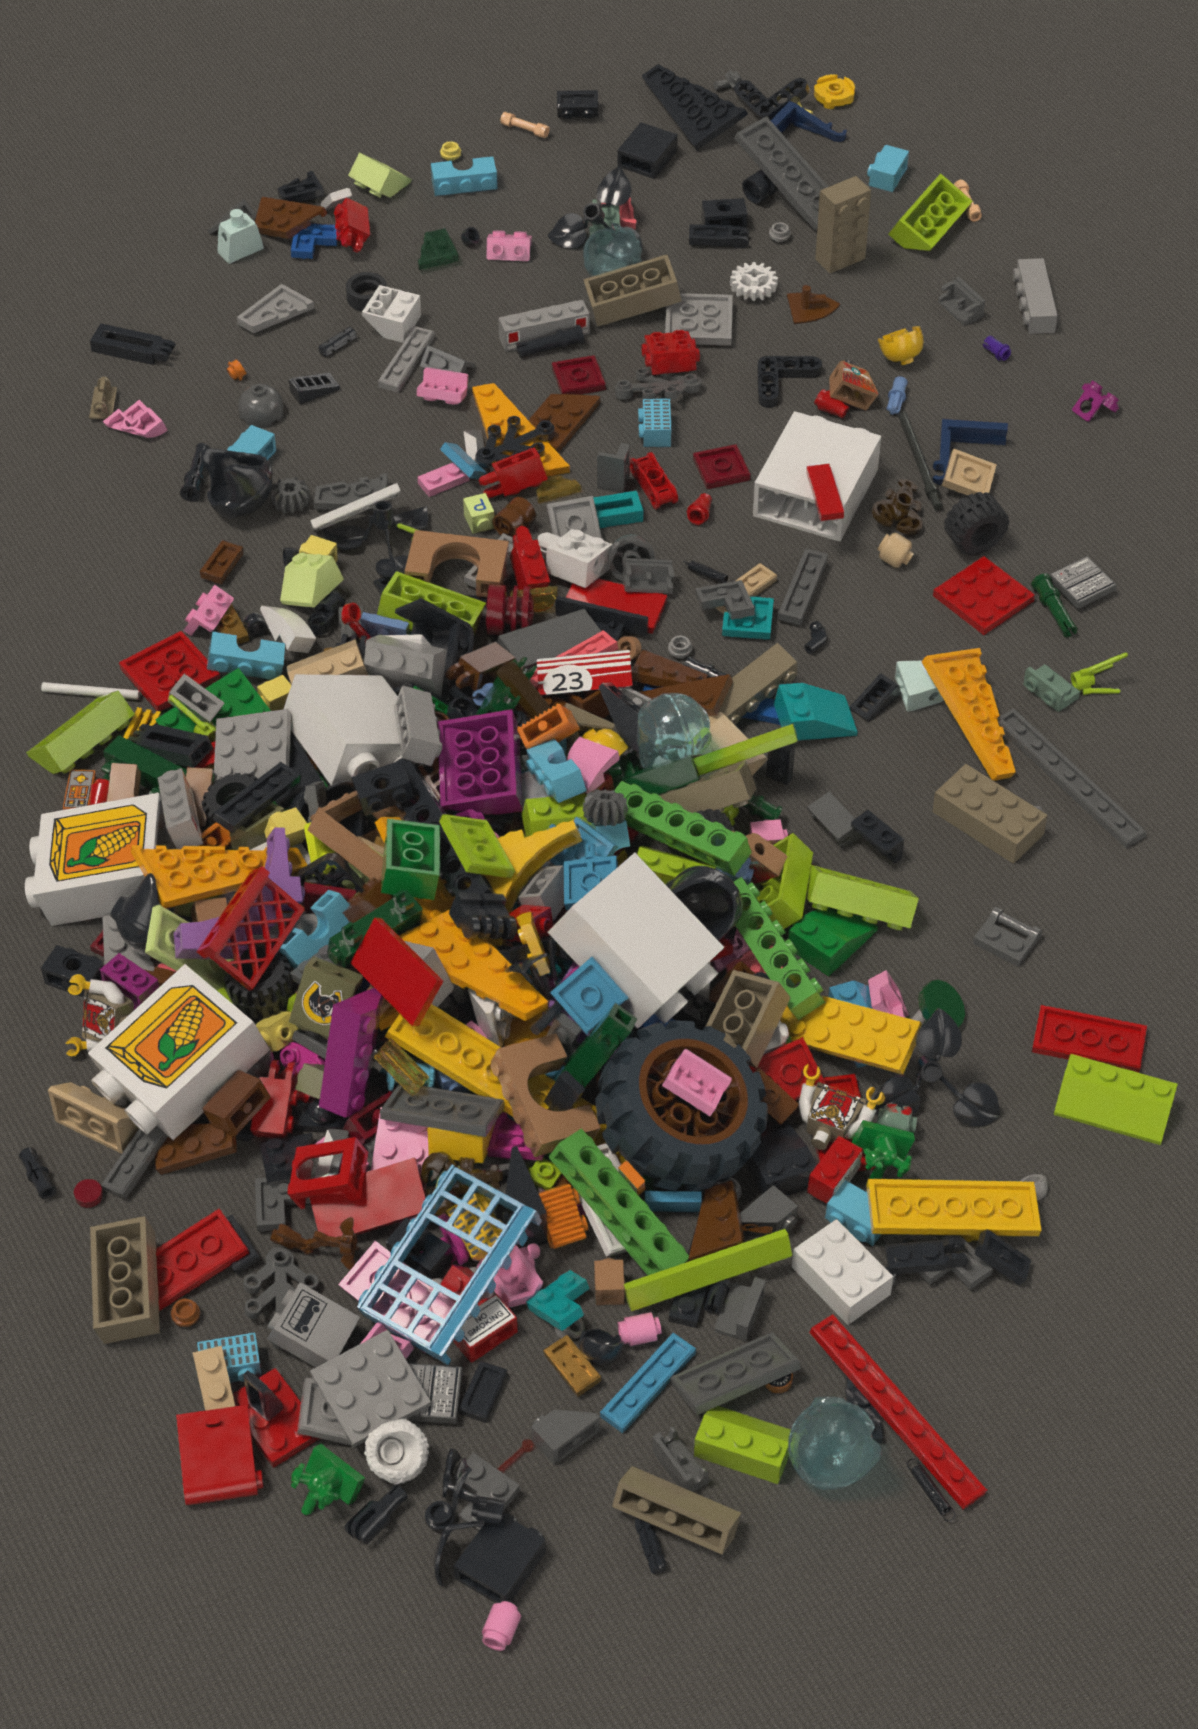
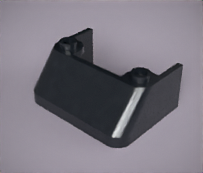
[392,598,474,705]

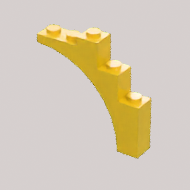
[485,820,583,947]

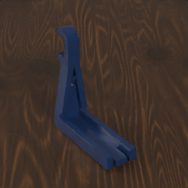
[771,101,847,142]
[932,419,1008,486]

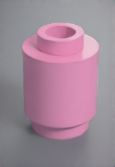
[617,1312,661,1346]
[482,1601,521,1651]

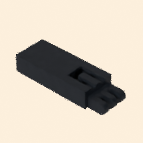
[90,323,176,365]
[128,724,213,768]

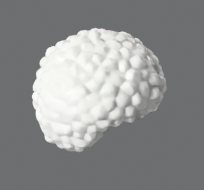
[364,1419,429,1485]

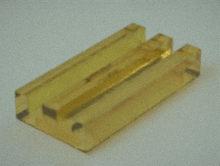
[374,1038,429,1096]

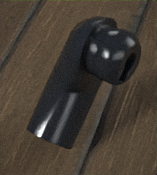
[804,621,827,654]

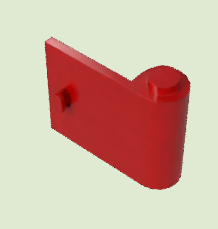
[176,1404,263,1506]

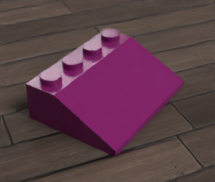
[438,709,523,815]
[319,988,383,1118]

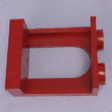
[287,1137,368,1209]

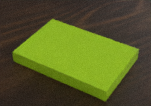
[439,814,515,878]

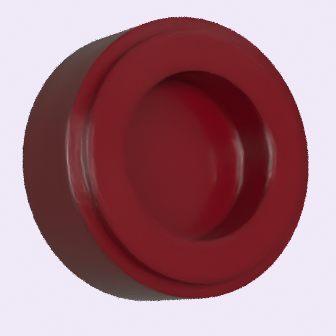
[74,1179,103,1208]

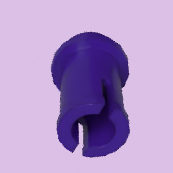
[983,335,1011,361]

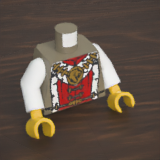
[65,974,134,1056]
[799,1064,885,1150]

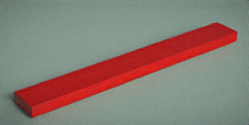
[809,1314,987,1510]

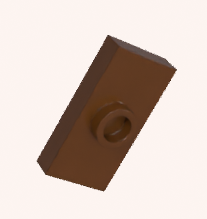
[754,1068,799,1126]

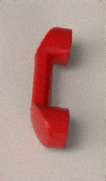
[341,602,372,640]

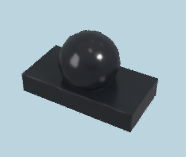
[294,1098,351,1132]

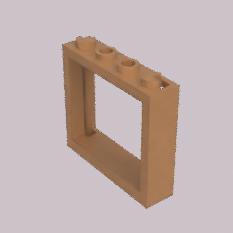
[308,791,406,879]

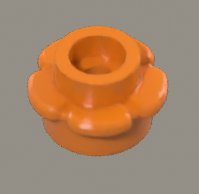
[226,359,246,381]

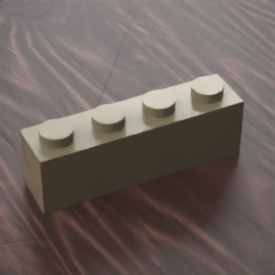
[719,643,797,725]
[612,1466,741,1554]

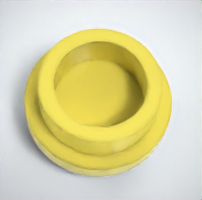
[440,142,461,161]

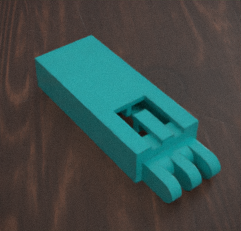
[593,491,643,528]

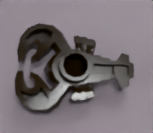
[871,479,923,535]
[421,1151,504,1216]

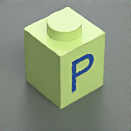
[463,493,494,534]

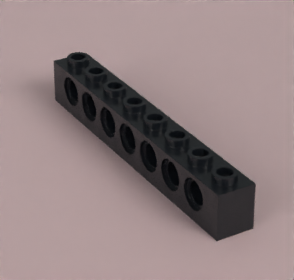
[396,758,496,897]

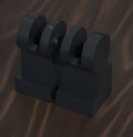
[449,892,517,940]

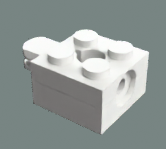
[538,529,613,588]

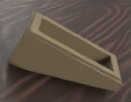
[564,703,614,733]

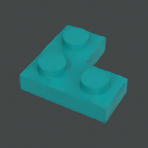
[722,597,774,640]
[526,1270,590,1331]

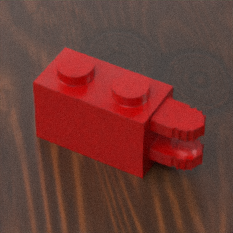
[334,197,370,253]
[479,447,548,498]
[509,526,550,597]
[251,1060,299,1139]

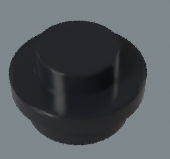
[425,1501,455,1531]

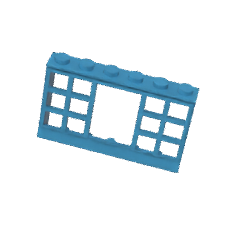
[357,1164,542,1365]

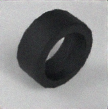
[346,272,387,311]

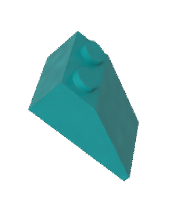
[774,683,858,741]

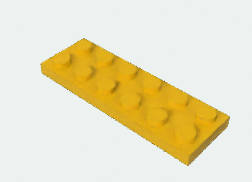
[780,995,922,1074]
[866,1179,1041,1236]

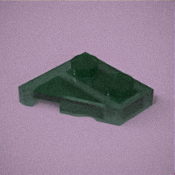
[418,228,459,270]

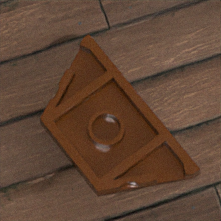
[255,197,327,239]
[528,394,600,453]

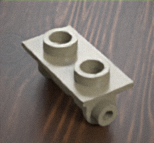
[89,377,117,419]

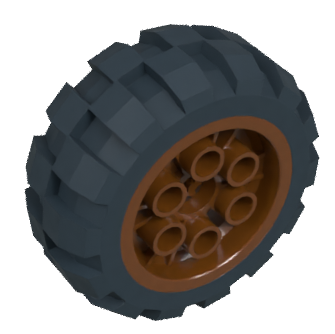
[595,1021,768,1191]

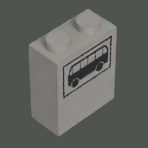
[267,1282,360,1367]

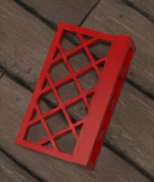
[197,866,305,991]

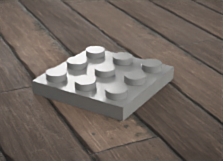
[665,293,733,345]
[213,709,291,785]
[310,1330,431,1448]

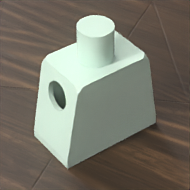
[217,209,264,264]
[895,661,944,712]

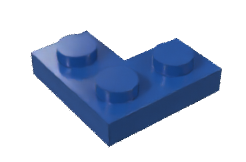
[291,224,338,259]

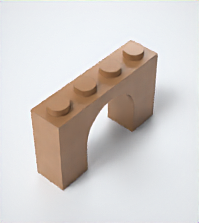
[405,530,509,597]
[107,763,214,833]
[491,1034,601,1157]

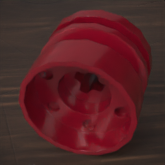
[486,585,534,635]

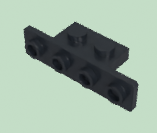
[555,596,648,642]

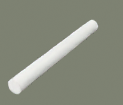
[41,682,140,700]

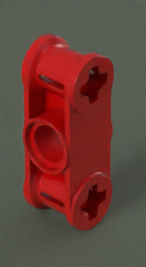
[630,452,678,509]

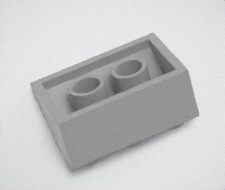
[364,635,446,697]

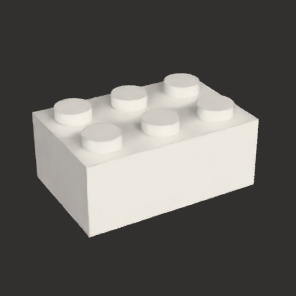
[792,1219,893,1325]

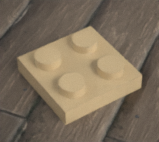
[942,449,996,495]

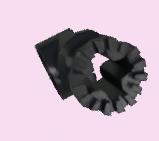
[308,590,346,635]

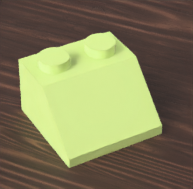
[348,153,412,198]
[280,553,344,607]

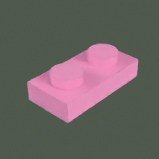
[418,462,469,497]

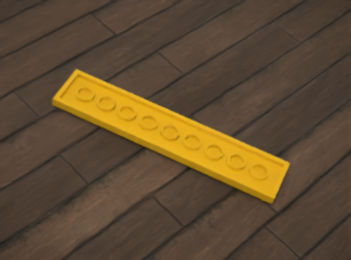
[385,1004,627,1164]

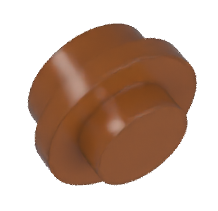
[171,1299,200,1327]

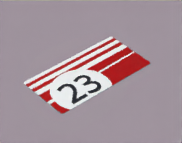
[537,650,632,695]

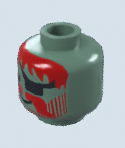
[877,1103,917,1134]

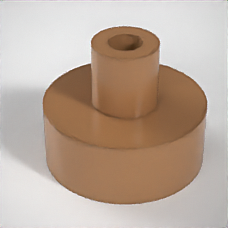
[616,636,641,661]

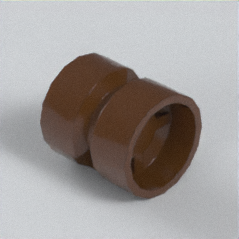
[493,497,536,538]

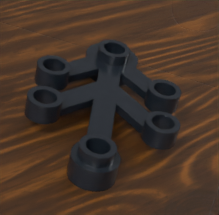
[475,416,555,468]

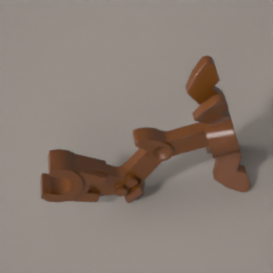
[270,1217,360,1270]

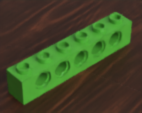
[615,781,752,876]
[734,877,825,1020]
[549,1128,689,1275]

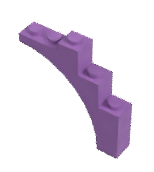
[173,827,305,959]

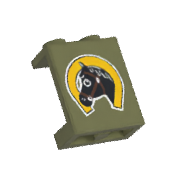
[289,956,364,1040]

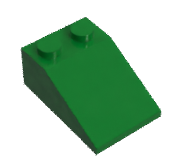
[381,818,440,900]
[789,907,878,977]

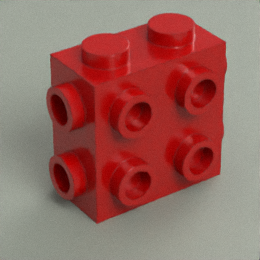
[641,330,700,375]

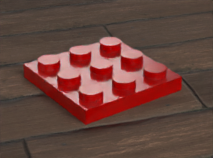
[933,556,1035,635]
[119,631,221,712]

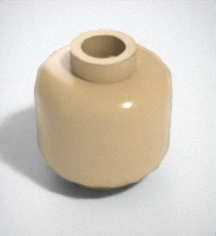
[877,533,914,568]

